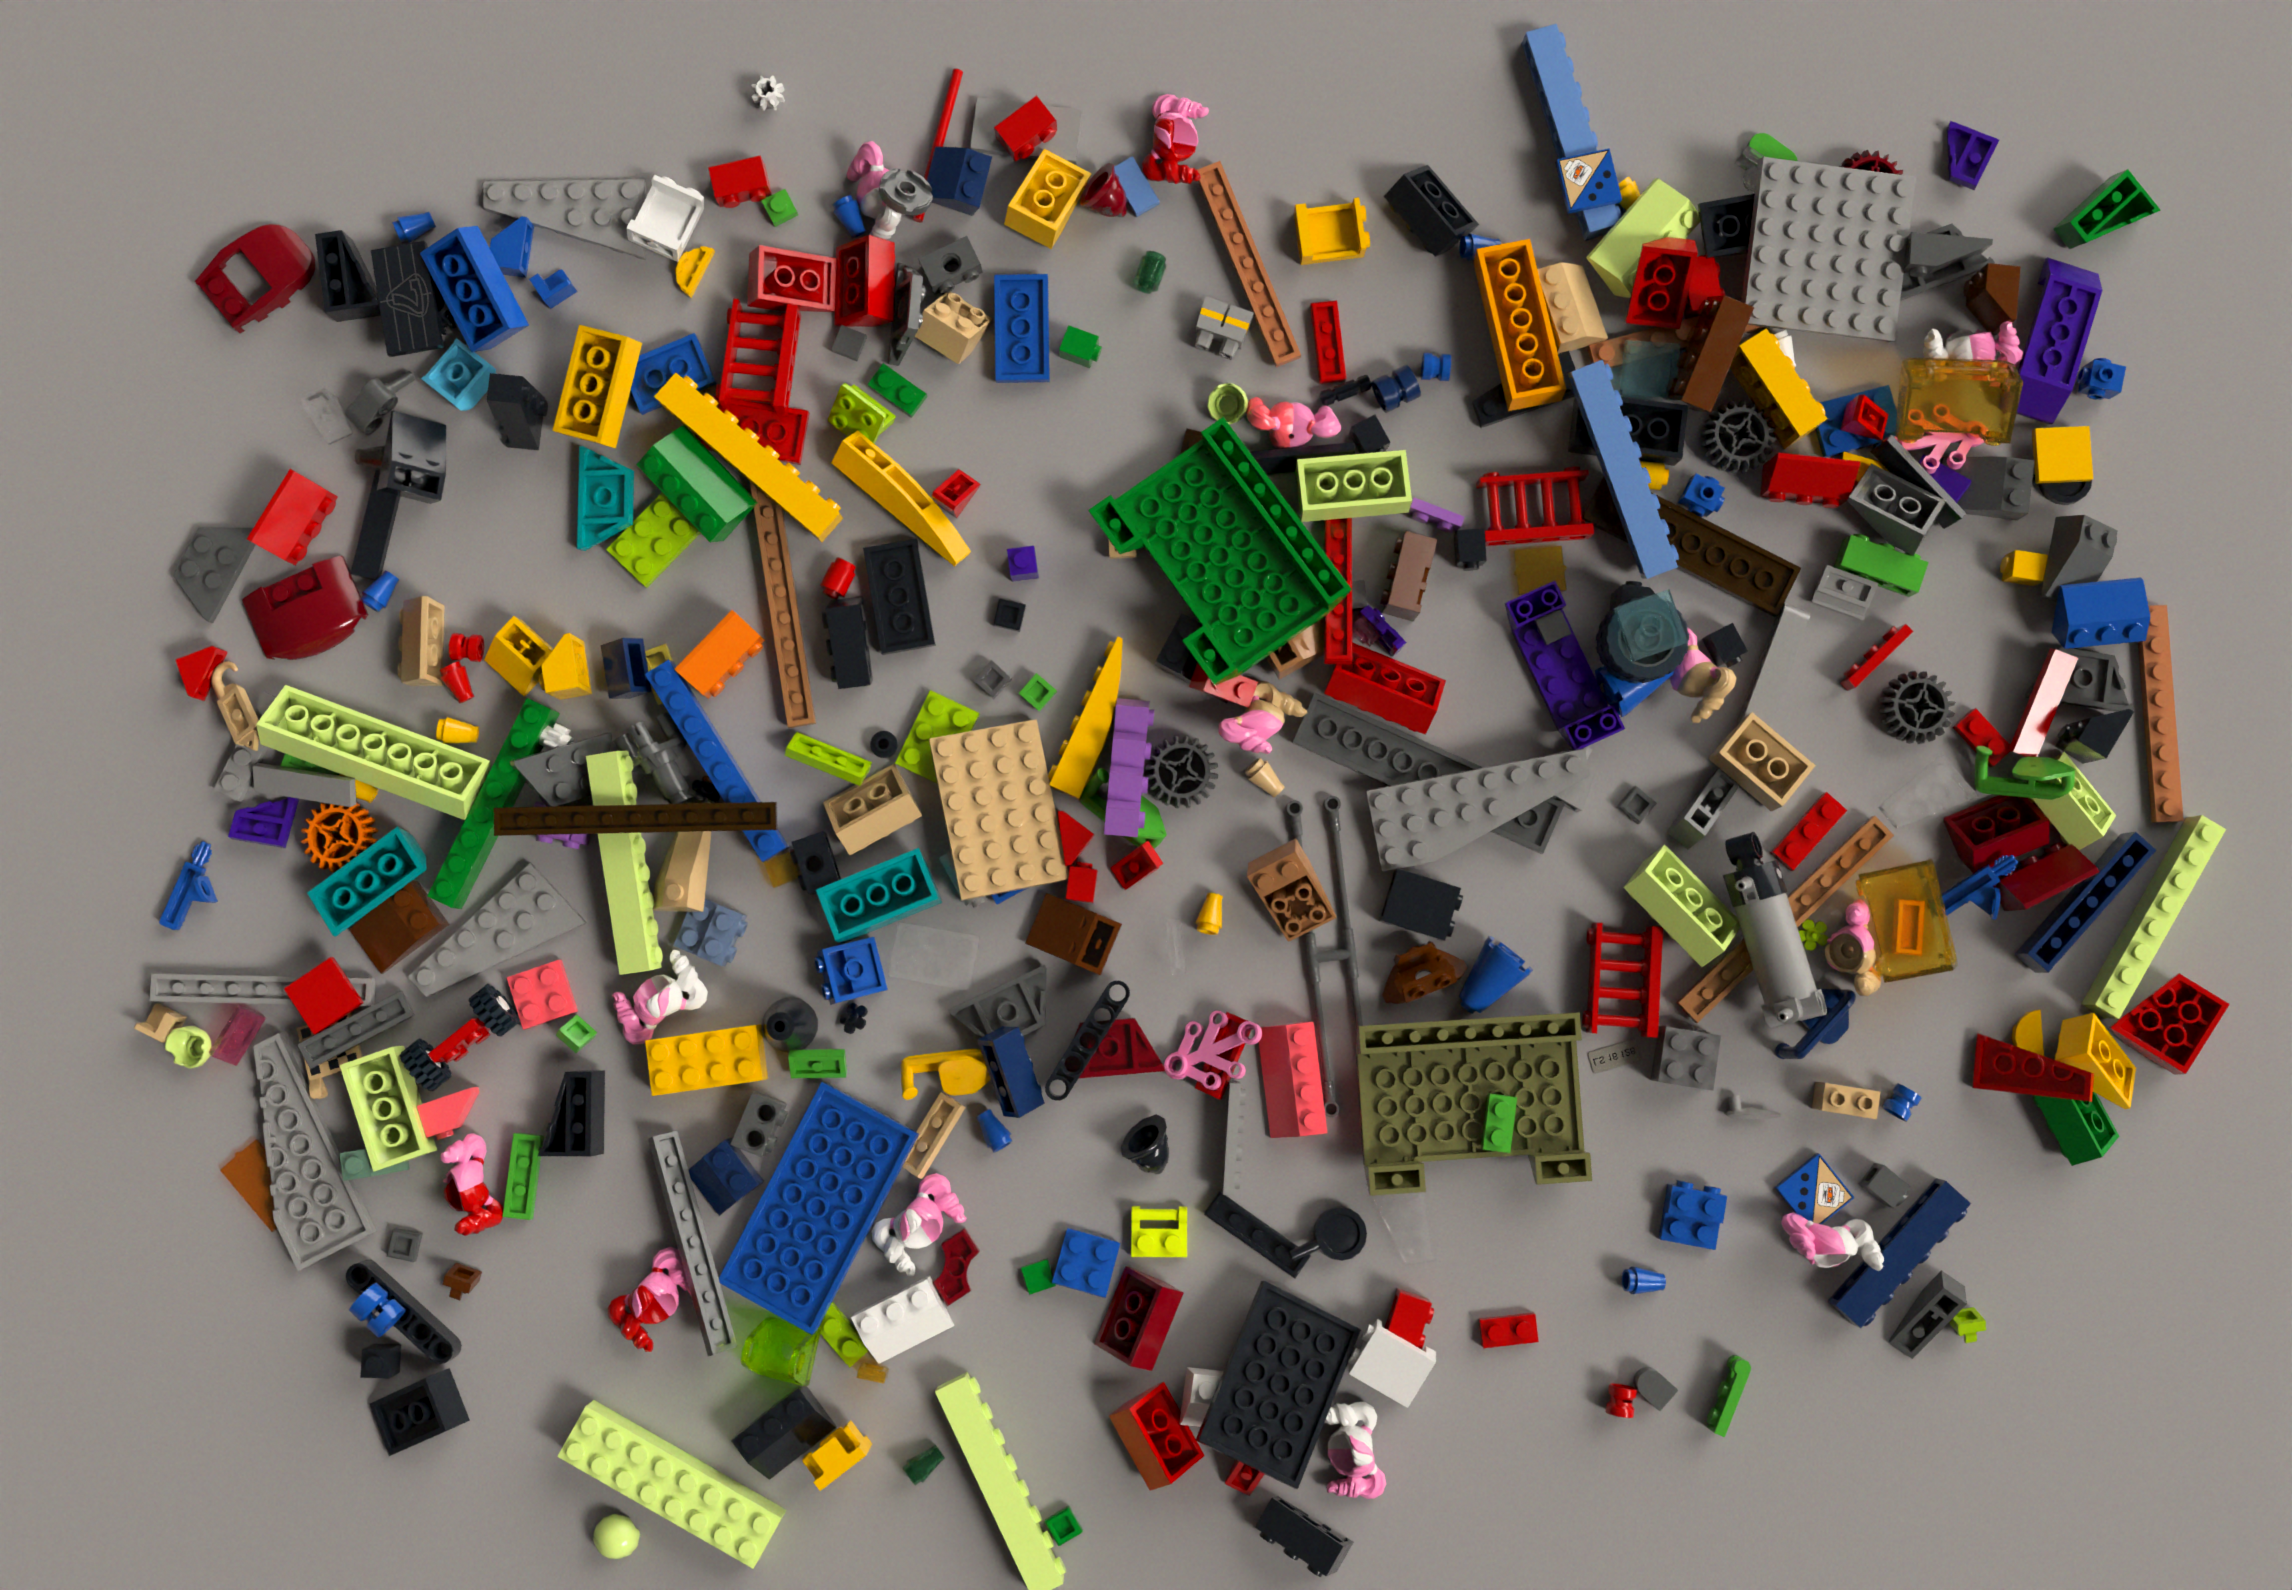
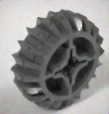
[1701,400,1776,474]
[1878,671,1956,744]
[1145,735,1218,809]

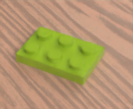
[606,492,700,588]
[895,690,980,784]

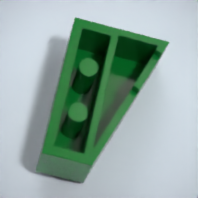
[2053,169,2161,249]

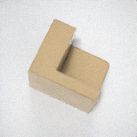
[134,1003,187,1043]

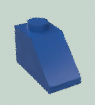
[490,216,534,278]

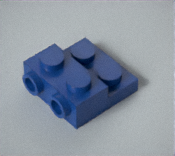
[814,937,888,1005]
[1658,1180,1727,1250]

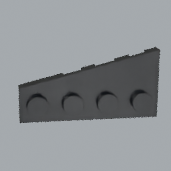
[1472,351,1576,428]

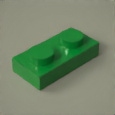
[867,363,928,418]

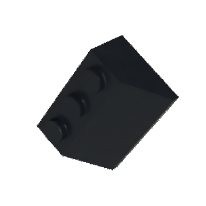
[1384,165,1479,257]
[731,1382,837,1480]

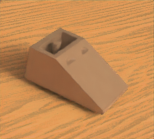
[1266,617,1324,680]
[1247,839,1336,942]

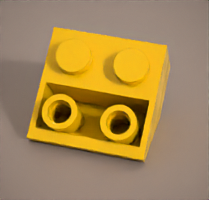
[484,616,553,697]

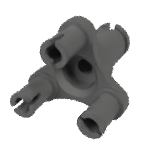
[613,711,694,804]

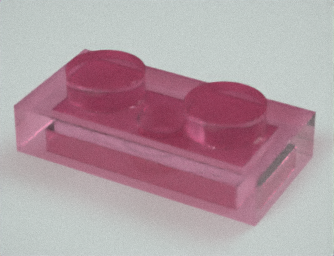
[209,1005,266,1066]

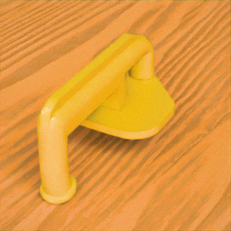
[901,1049,991,1100]

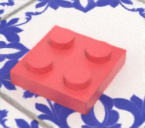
[506,960,578,1030]

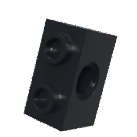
[790,831,841,895]

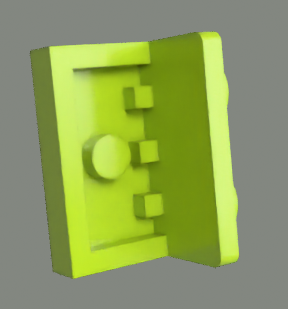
[827,383,896,444]

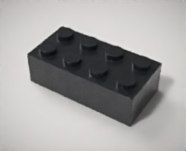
[1568,397,1688,466]

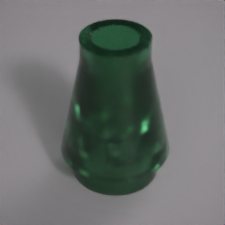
[902,1444,945,1486]

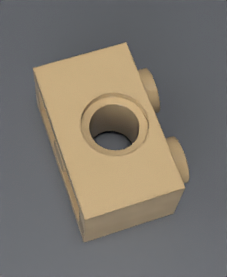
[1812,1081,1880,1119]

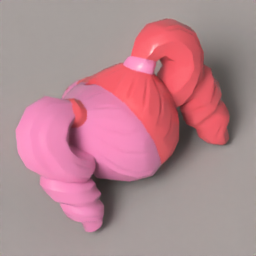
[1247,397,1341,449]

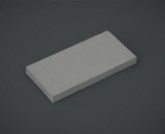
[970,97,1083,165]

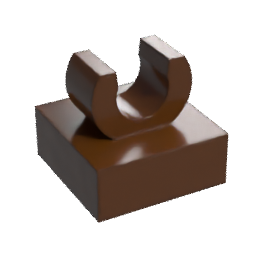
[442,1262,482,1301]

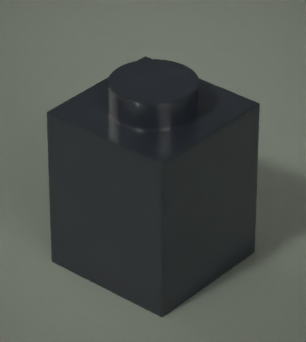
[1349,414,1391,454]
[1454,528,1487,571]
[1702,623,1748,668]
[360,1344,401,1379]

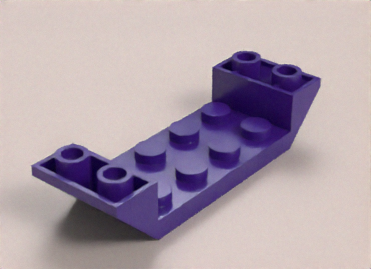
[2000,257,2103,424]
[1505,581,1625,750]

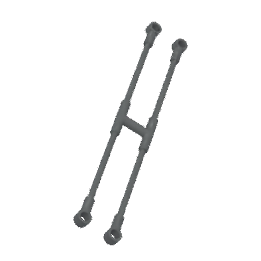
[1286,796,1363,1117]

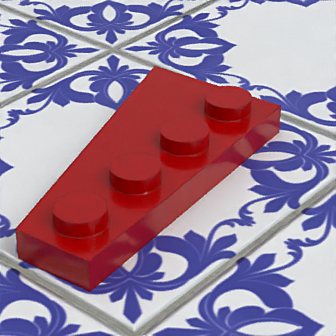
[1973,1033,2094,1102]

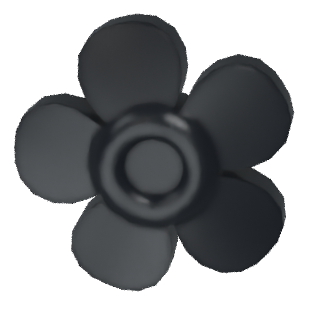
[691,776,720,803]
[840,1003,868,1034]

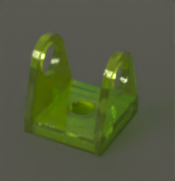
[741,1317,821,1387]

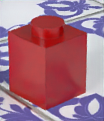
[1066,862,1098,903]

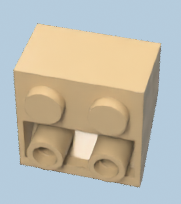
[915,292,993,364]

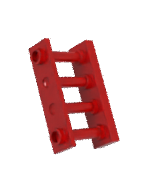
[716,298,801,416]
[1476,466,1594,547]
[1582,923,1663,1038]

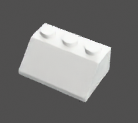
[851,1275,954,1364]

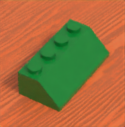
[636,425,758,543]

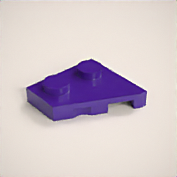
[1947,121,1999,190]
[1358,605,1407,657]
[228,797,299,849]

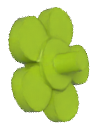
[1798,919,1828,951]

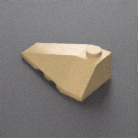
[653,803,712,912]

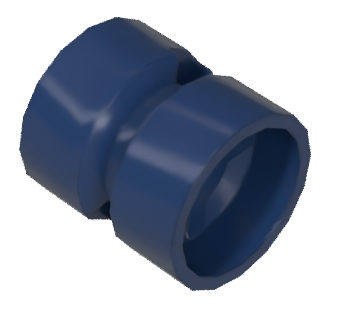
[1371,365,1421,413]

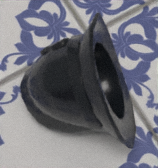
[1121,1114,1169,1174]

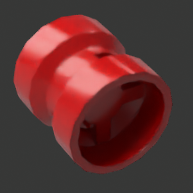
[449,633,484,662]
[1605,1383,1637,1418]

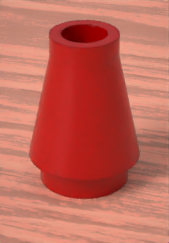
[439,661,475,704]

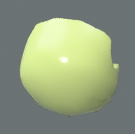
[1207,383,1248,424]
[164,1026,212,1069]
[593,1514,640,1559]

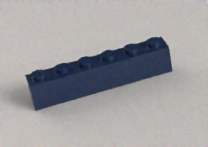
[2015,831,2156,973]
[1827,1178,1971,1328]

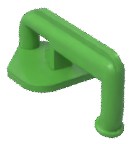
[1975,746,2075,800]
[1080,768,1167,848]

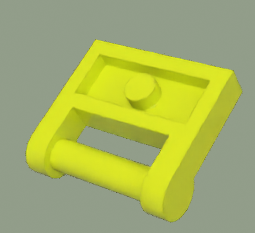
[1131,1206,1187,1257]

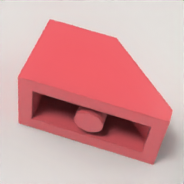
[417,1087,480,1140]

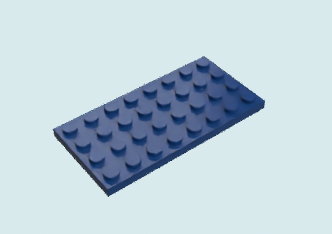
[719,1082,919,1335]

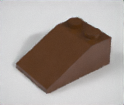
[350,880,450,974]

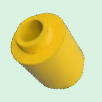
[1640,461,1669,490]

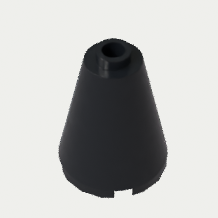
[763,997,818,1053]

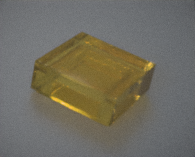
[763,852,799,888]
[857,1363,889,1384]

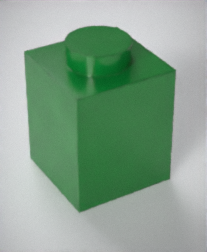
[1059,325,1102,368]

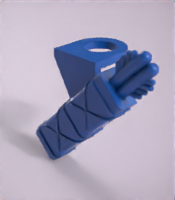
[159,841,218,930]
[1931,855,2018,920]

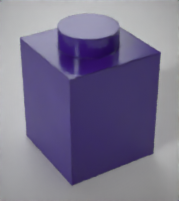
[1007,546,1039,582]

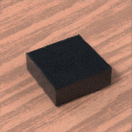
[993,599,1026,632]

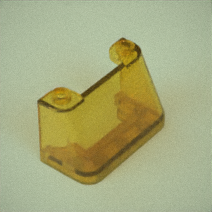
[1896,358,2023,446]
[1856,858,1958,983]

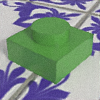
[761,189,798,227]
[1019,673,1057,712]
[556,1015,597,1053]

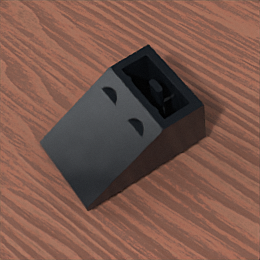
[377,411,446,504]

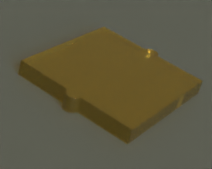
[1514,546,1567,595]

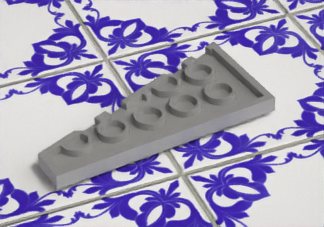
[483,179,646,261]
[408,863,587,997]

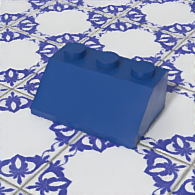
[2051,577,2150,649]

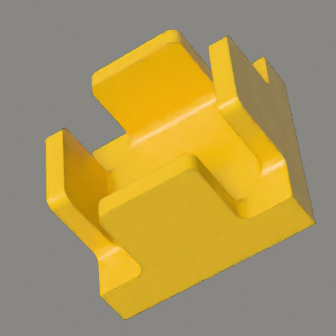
[802,1420,872,1491]

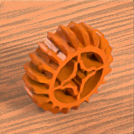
[301,803,379,873]

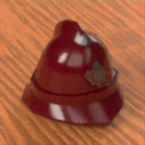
[1080,163,1127,217]

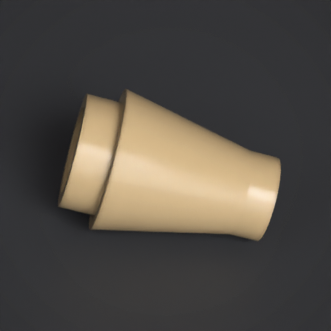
[1245,757,1285,798]

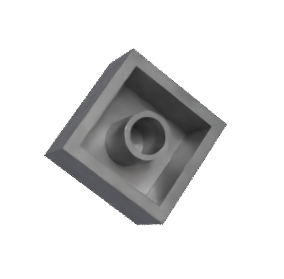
[1651,1026,1721,1091]

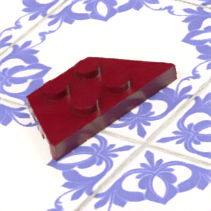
[1065,1018,1165,1079]

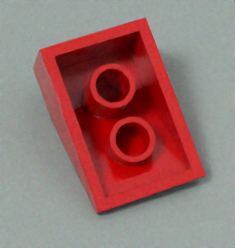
[747,245,836,312]

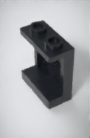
[1379,868,1463,941]

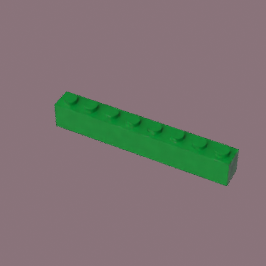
[427,698,560,909]

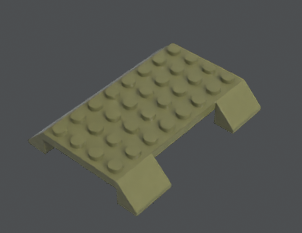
[1356,1012,1592,1196]

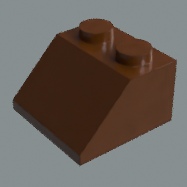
[1963,263,2021,335]

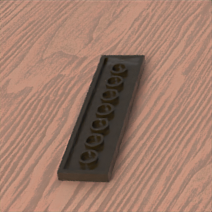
[1582,475,1801,617]

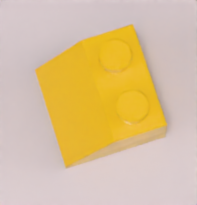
[539,633,592,700]

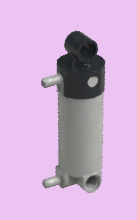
[1723,832,1827,1028]

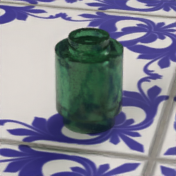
[1133,251,1167,294]

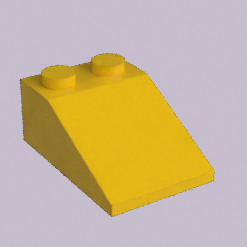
[1004,149,1092,249]
[2055,1013,2136,1109]

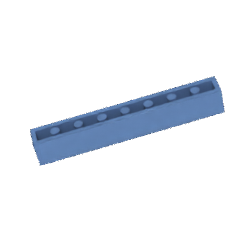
[1521,23,1622,241]
[1567,360,1679,579]

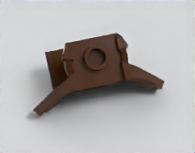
[1382,941,1468,1004]

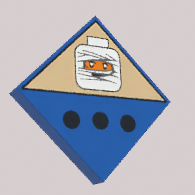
[1556,148,1622,214]
[1774,1153,1855,1225]

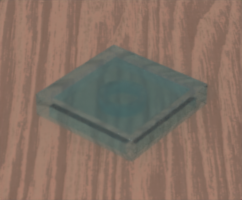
[1620,340,1680,398]
[1614,589,1688,662]

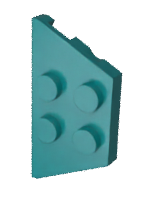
[577,446,634,551]

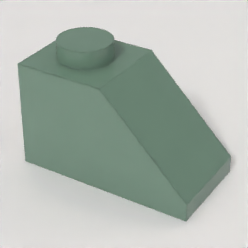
[340,1148,410,1181]

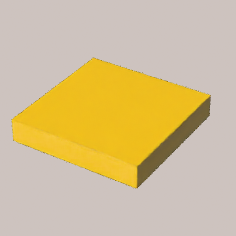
[2032,426,2093,483]

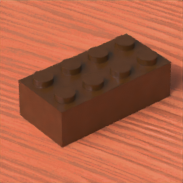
[1666,295,1754,412]

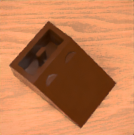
[1025,893,1122,975]

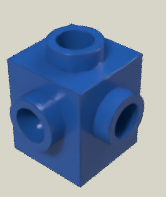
[2077,358,2126,400]
[1677,473,1725,517]

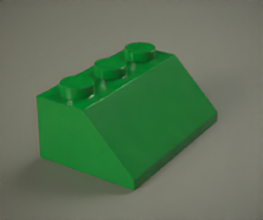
[2033,1092,2119,1166]

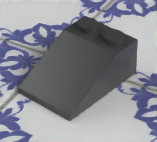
[1941,457,2034,520]
[1847,463,1946,556]
[2041,515,2118,603]

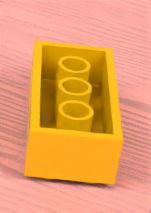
[552,325,642,449]
[1730,328,1827,449]
[645,1024,768,1096]

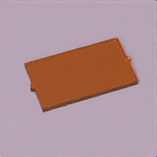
[220,1139,277,1232]

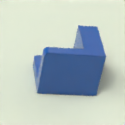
[529,269,578,309]

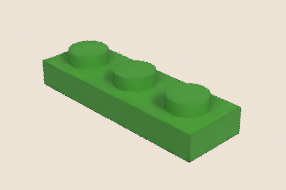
[503,1132,544,1220]

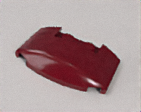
[242,555,369,660]

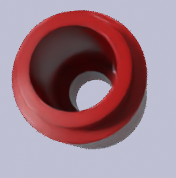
[820,557,856,600]

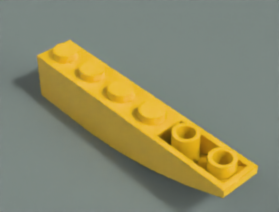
[831,430,971,567]
[1048,636,1123,801]

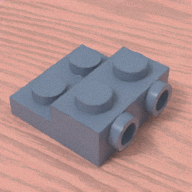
[673,899,748,966]

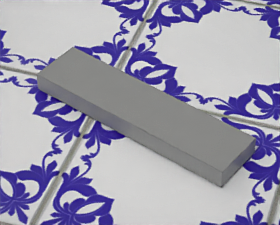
[253,763,356,807]

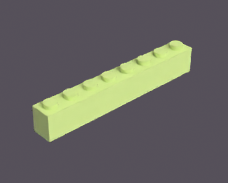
[586,751,663,975]
[2081,815,2226,1019]
[935,1372,1066,1590]

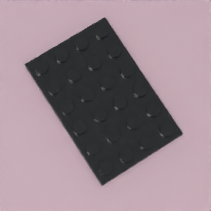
[1195,1281,1361,1489]

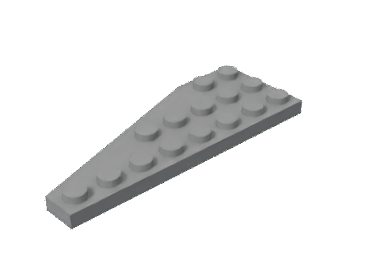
[1366,748,1590,872]
[253,1033,377,1271]

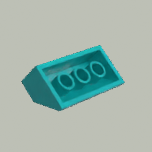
[307,826,427,937]
[816,848,943,944]

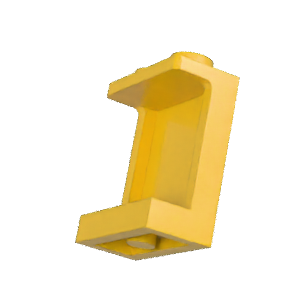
[1293,197,1370,265]

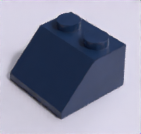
[926,147,992,216]
[689,1138,764,1216]

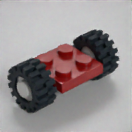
[400,984,520,1092]

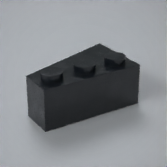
[822,596,873,689]
[538,1070,605,1157]

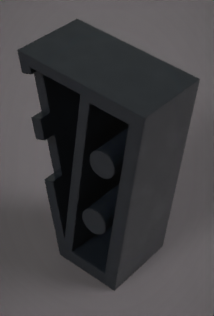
[315,230,381,322]
[487,373,548,450]
[1255,1496,1354,1577]

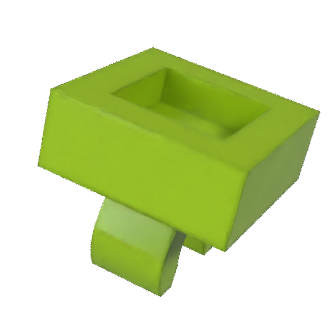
[1949,1307,1986,1343]

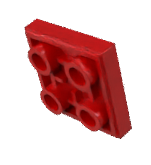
[284,957,364,1035]

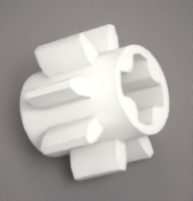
[751,75,785,111]
[539,723,574,752]

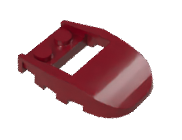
[195,224,316,333]

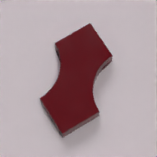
[933,1228,980,1306]

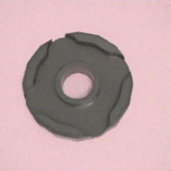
[879,169,933,215]

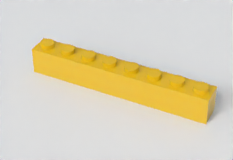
[654,372,843,543]

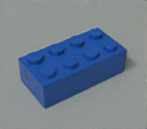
[420,226,529,352]

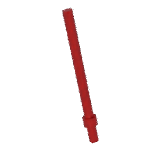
[912,69,963,223]

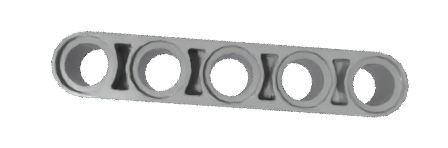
[1737,603,1811,726]

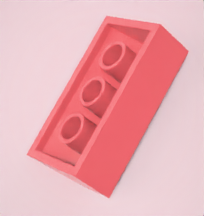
[1258,1021,1327,1138]

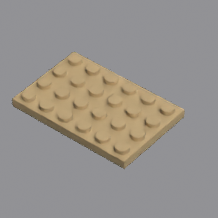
[929,719,1069,901]

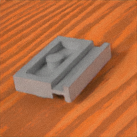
[1810,564,1878,620]

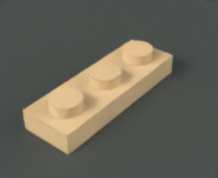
[902,1092,966,1179]

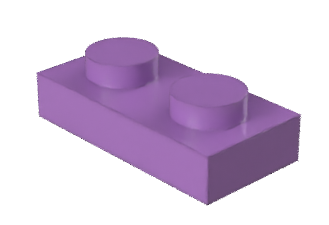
[1408,497,1465,533]

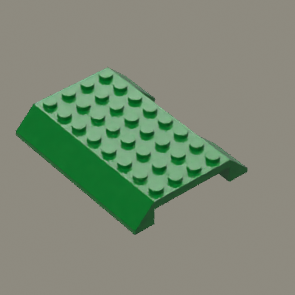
[1088,417,1352,686]

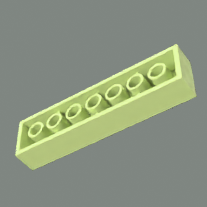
[256,685,490,820]
[557,1400,787,1569]

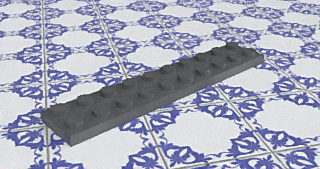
[1292,693,1565,854]

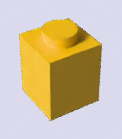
[2000,550,2048,586]

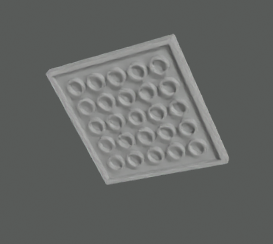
[1741,157,1916,342]

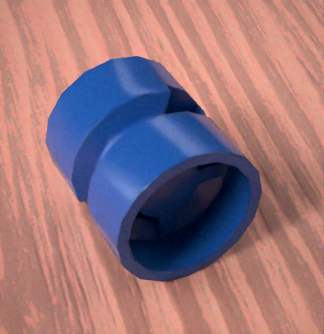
[349,1283,406,1338]

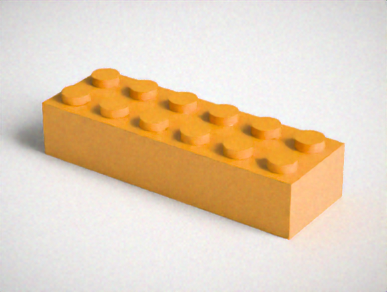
[1473,239,1566,411]

